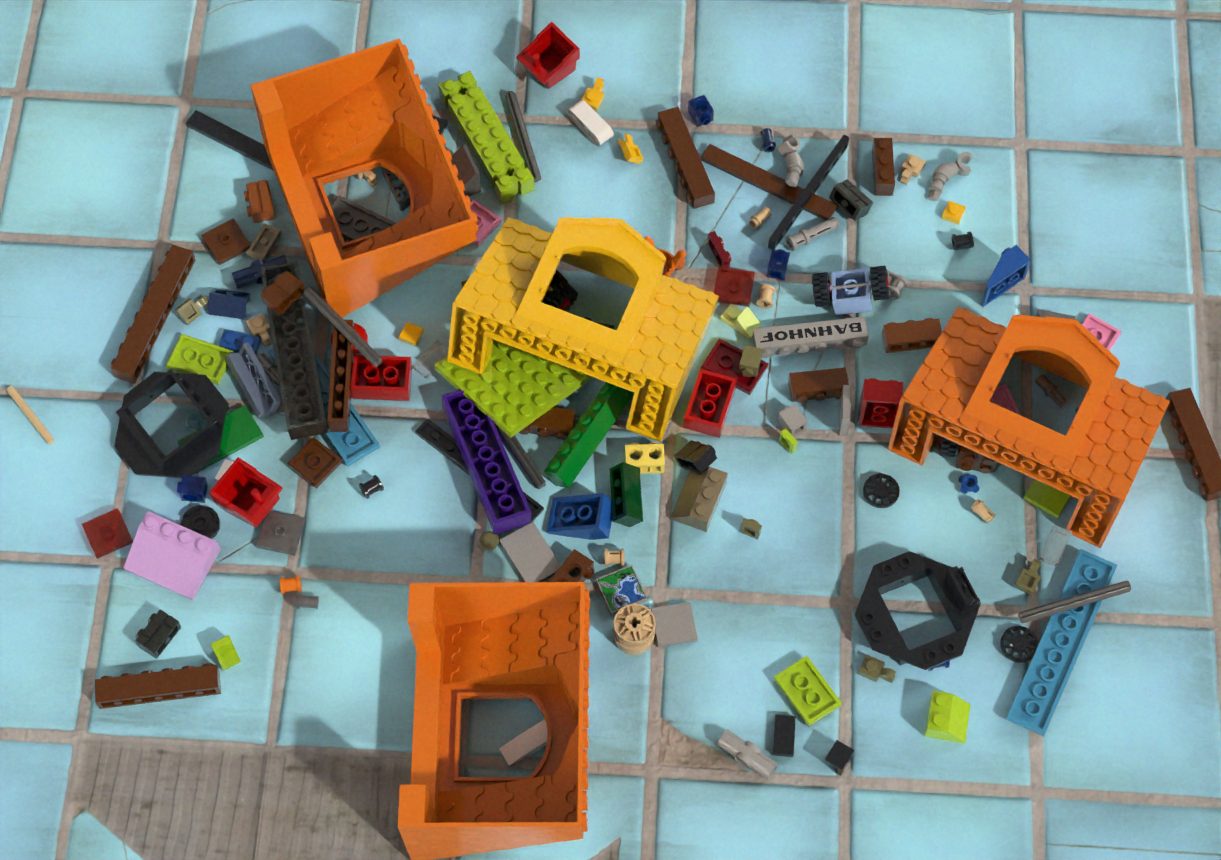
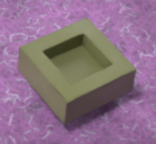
[740,518,762,540]

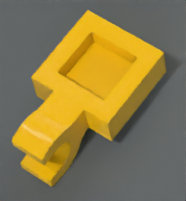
[581,77,604,111]
[618,133,644,164]

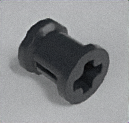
[951,232,974,251]
[359,475,384,499]

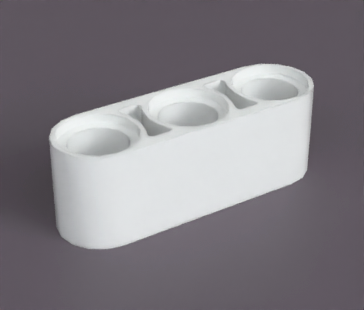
[567,100,614,146]

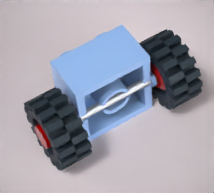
[812,266,889,315]

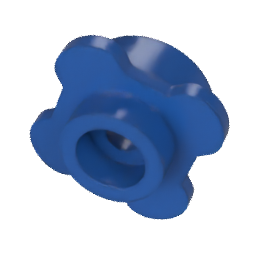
[958,474,979,494]

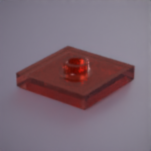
[714,266,755,307]
[82,508,133,559]

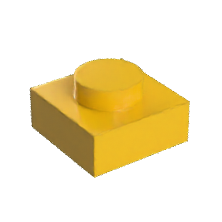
[942,201,966,225]

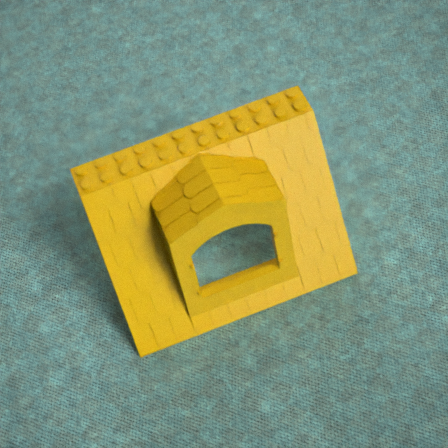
[447,217,719,442]

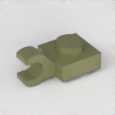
[175,295,209,325]
[1014,559,1042,595]
[858,654,896,683]

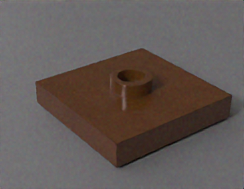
[201,218,251,265]
[287,437,343,489]

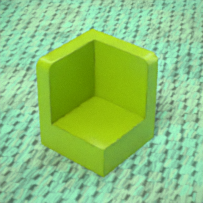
[211,635,241,671]

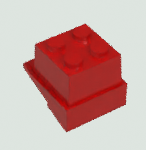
[516,22,580,89]
[209,457,283,528]

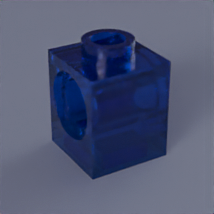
[688,95,714,127]
[767,249,790,281]
[177,475,208,503]

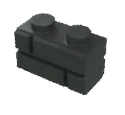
[829,179,873,221]
[135,609,181,659]

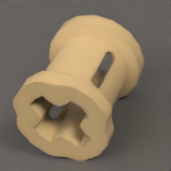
[756,284,776,309]
[605,548,624,566]

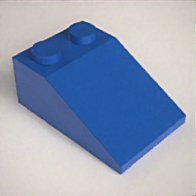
[980,245,1031,307]
[547,493,612,540]

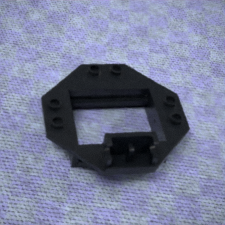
[114,369,230,479]
[854,551,981,670]

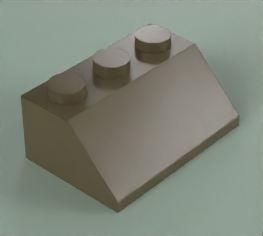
[670,467,728,532]

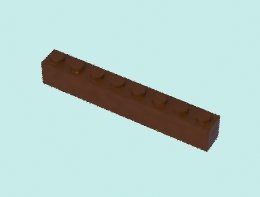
[110,244,196,384]

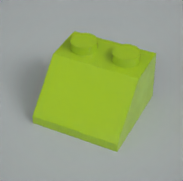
[925,690,970,744]

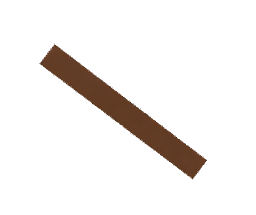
[701,144,837,220]

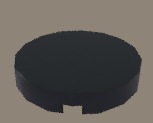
[181,505,220,539]

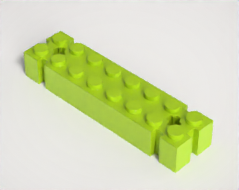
[438,71,535,204]

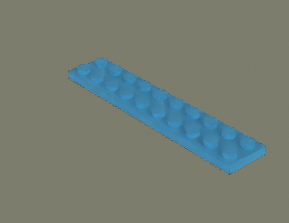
[1006,549,1117,737]

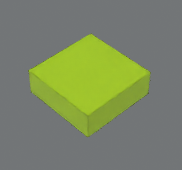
[779,428,798,453]

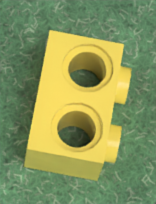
[625,442,665,474]

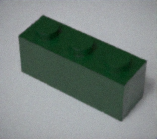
[610,462,643,527]

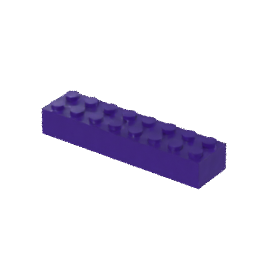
[442,389,531,535]

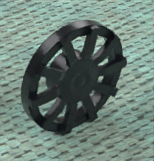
[863,473,900,508]
[1000,626,1038,663]

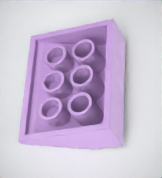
[124,511,221,600]

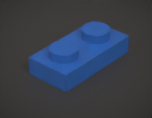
[219,329,261,355]

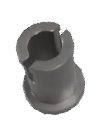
[294,593,319,609]

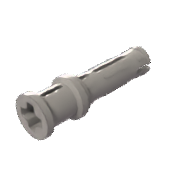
[785,217,839,251]

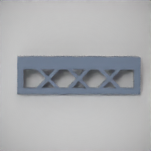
[225,342,281,418]

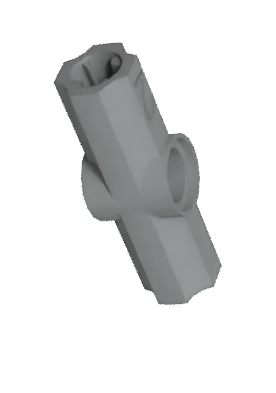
[717,729,778,780]

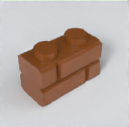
[244,180,275,223]

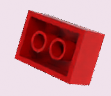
[351,355,413,401]
[683,369,737,438]
[858,378,903,428]

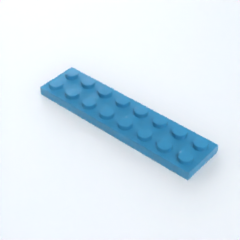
[268,332,380,467]

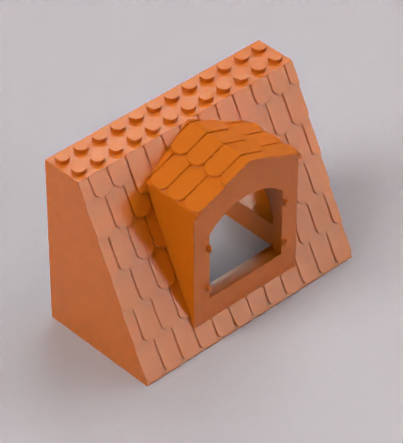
[250,38,479,324]
[888,307,1170,548]
[398,582,590,860]

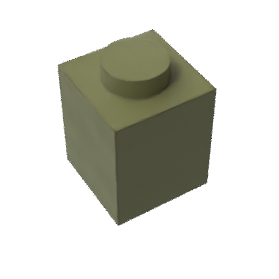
[738,345,763,377]

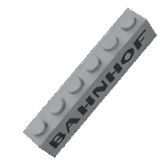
[752,317,869,358]

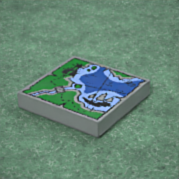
[596,565,648,615]

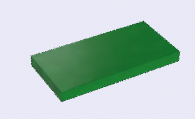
[177,405,264,473]

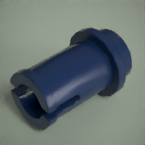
[760,128,776,152]

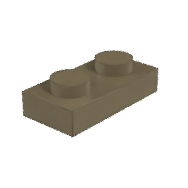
[247,223,281,260]

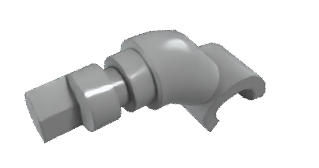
[777,134,804,187]
[927,152,973,201]

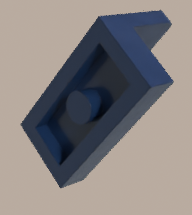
[208,288,250,319]

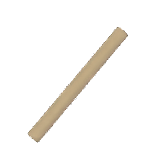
[7,386,55,445]

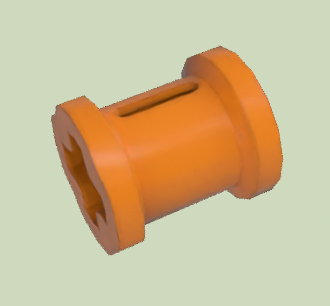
[279,574,302,594]

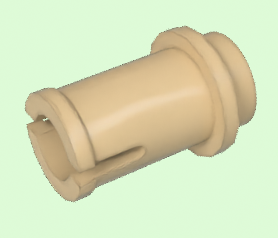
[749,207,772,229]
[970,499,996,524]

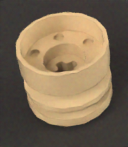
[613,604,656,655]

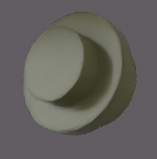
[479,531,499,550]

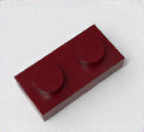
[707,231,732,272]

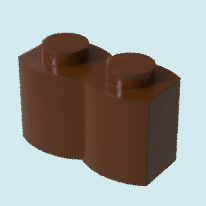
[261,271,305,315]

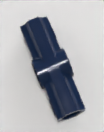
[232,255,290,289]

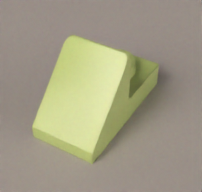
[720,304,761,340]

